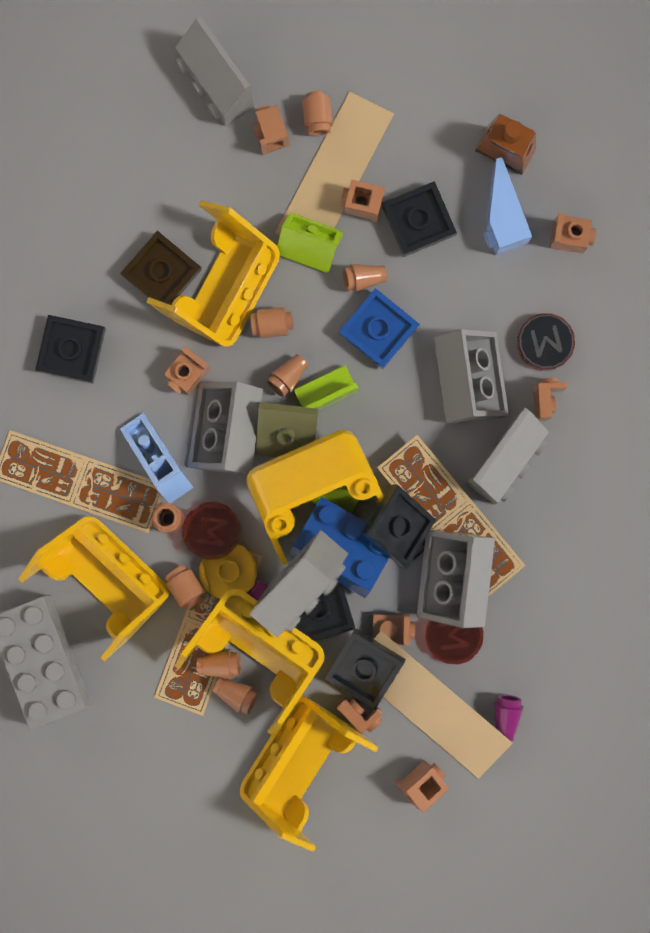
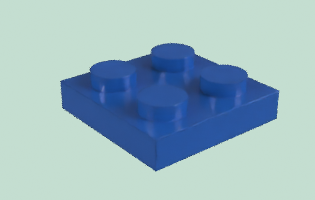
[339,288,420,370]

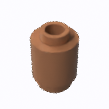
[302,91,333,136]
[250,306,294,339]
[152,503,184,534]
[165,565,206,611]

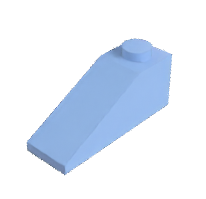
[484,157,532,255]
[120,413,194,504]

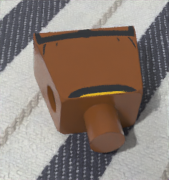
[475,114,536,175]

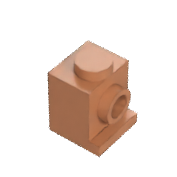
[253,105,289,155]
[340,179,385,223]
[550,213,596,254]
[164,346,210,395]
[395,760,449,813]

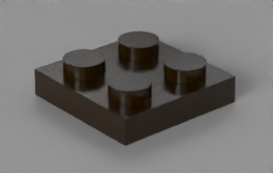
[120,230,202,305]

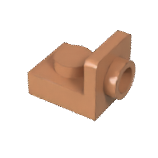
[533,378,567,421]
[373,614,415,646]
[336,697,383,734]

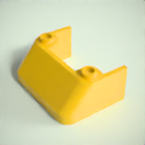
[146,200,280,347]
[246,430,384,566]
[18,516,169,662]
[175,589,325,735]
[240,696,379,852]

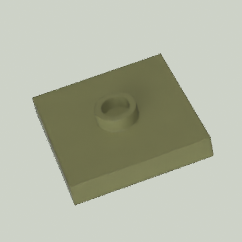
[255,402,318,457]

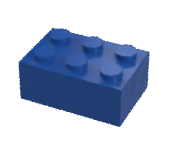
[289,497,389,598]

